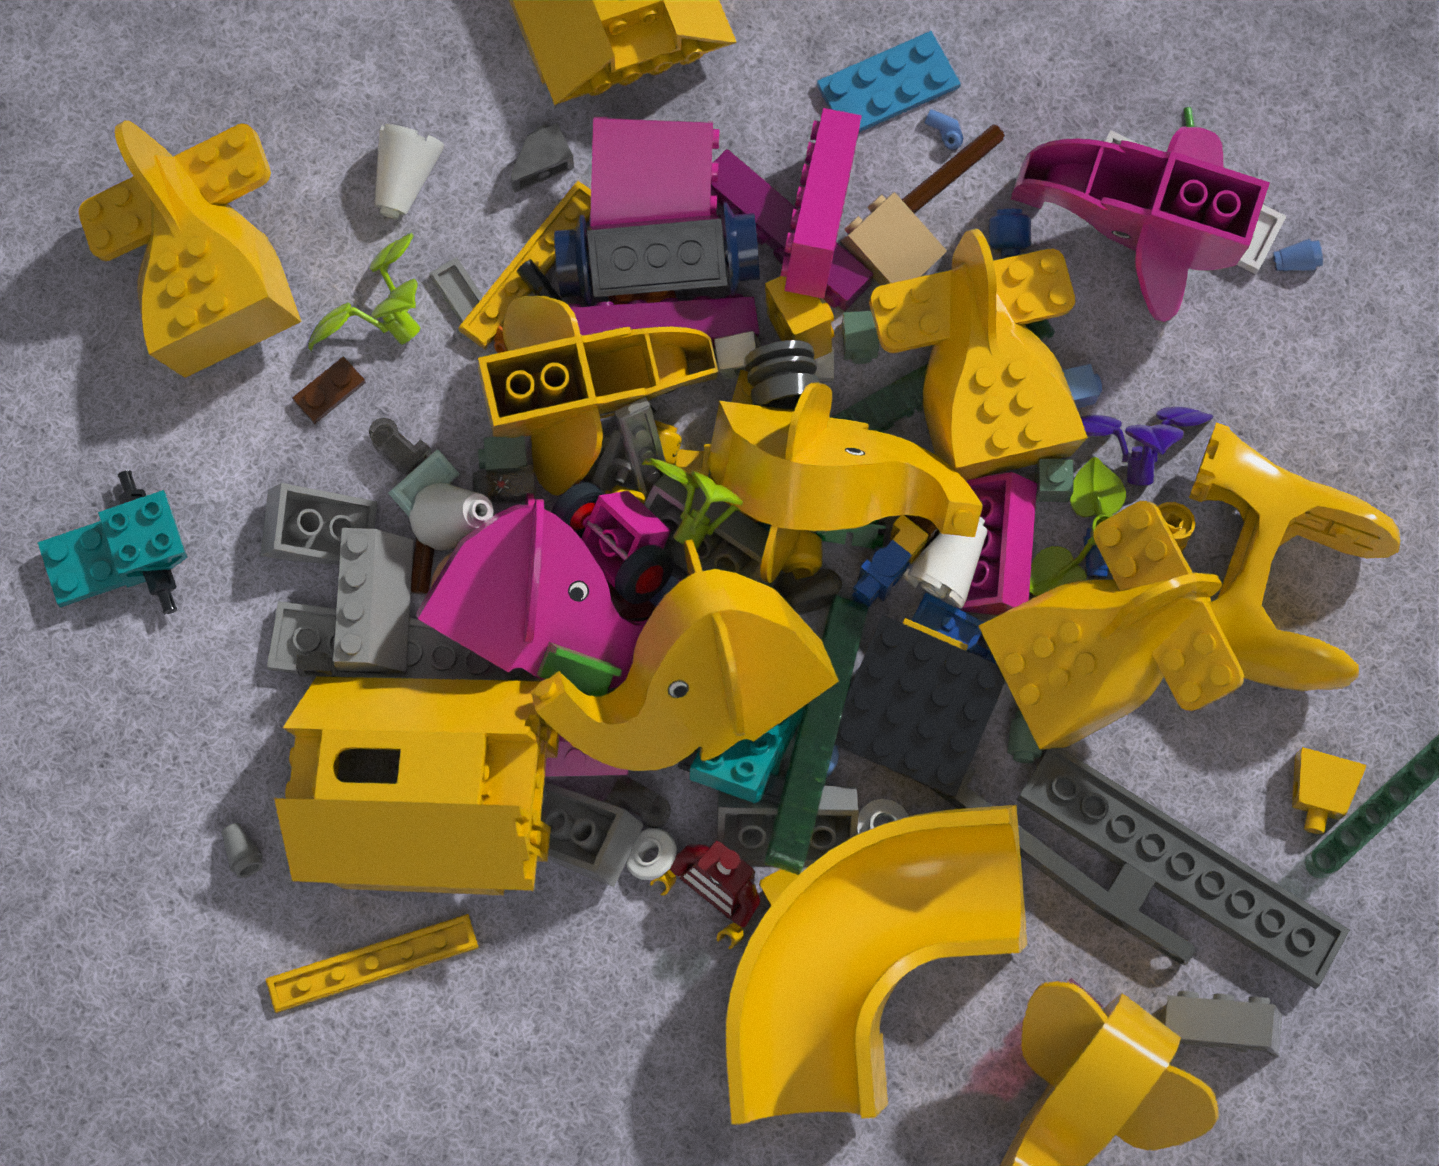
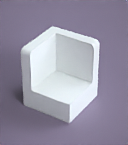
[714,331,760,379]

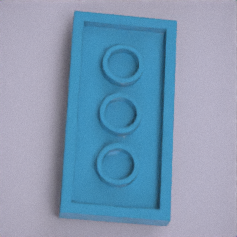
[817,30,961,132]

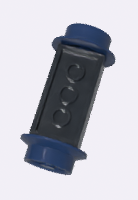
[554,202,760,307]

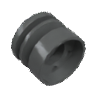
[744,340,820,410]

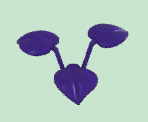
[1081,407,1213,485]

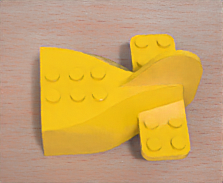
[78,120,302,378]
[869,229,1088,481]
[978,501,1244,749]

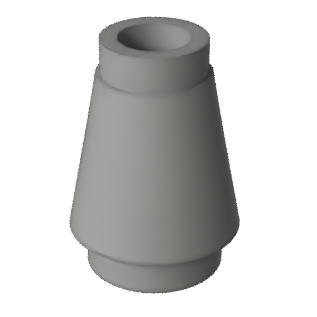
[221,823,263,878]

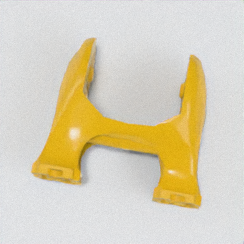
[1189,422,1401,691]

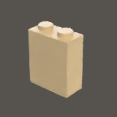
[840,192,947,286]

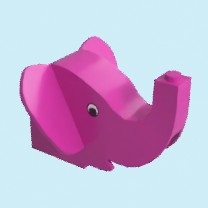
[1010,127,1270,322]
[416,493,682,688]

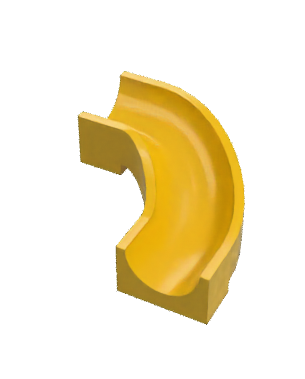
[726,805,1028,1124]

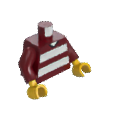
[650,840,760,950]

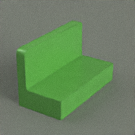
[537,642,622,696]

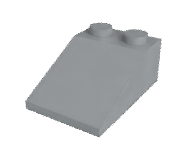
[260,483,377,565]
[541,781,644,887]

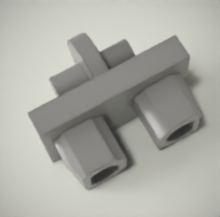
[582,430,633,494]

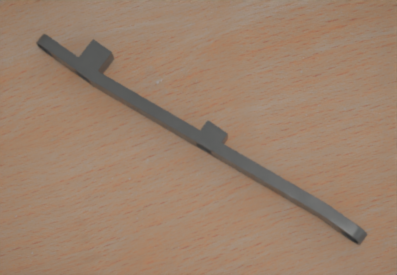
[813,686,1196,965]

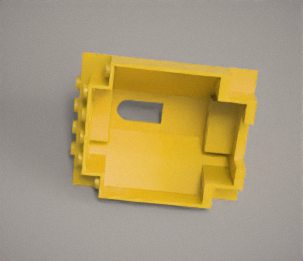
[509,0,737,105]
[274,676,559,895]

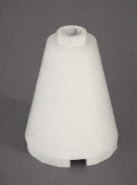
[375,124,444,220]
[409,483,493,551]
[903,517,988,609]

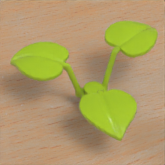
[308,232,421,352]
[1029,457,1126,597]
[642,458,743,551]

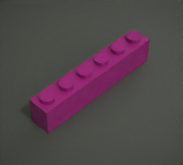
[711,149,873,311]
[568,294,760,348]

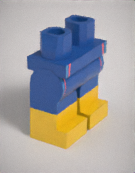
[851,515,929,610]

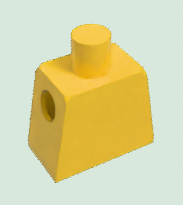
[1292,747,1366,834]

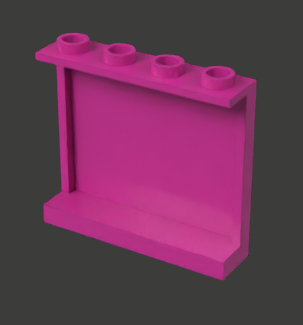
[590,117,720,226]

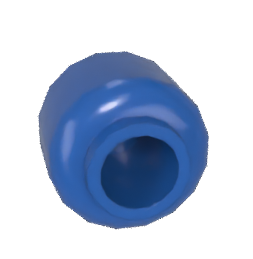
[989,209,1032,257]

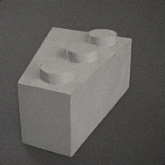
[1165,991,1282,1057]

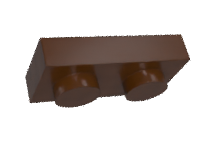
[292,356,366,425]

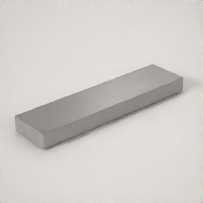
[614,397,666,501]

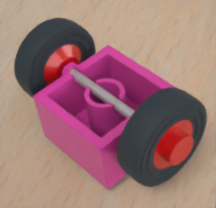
[551,482,673,604]

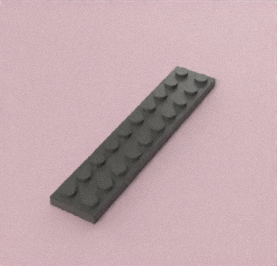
[1017,748,1350,989]

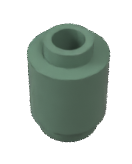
[1007,711,1042,764]

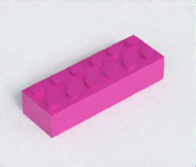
[780,108,862,299]

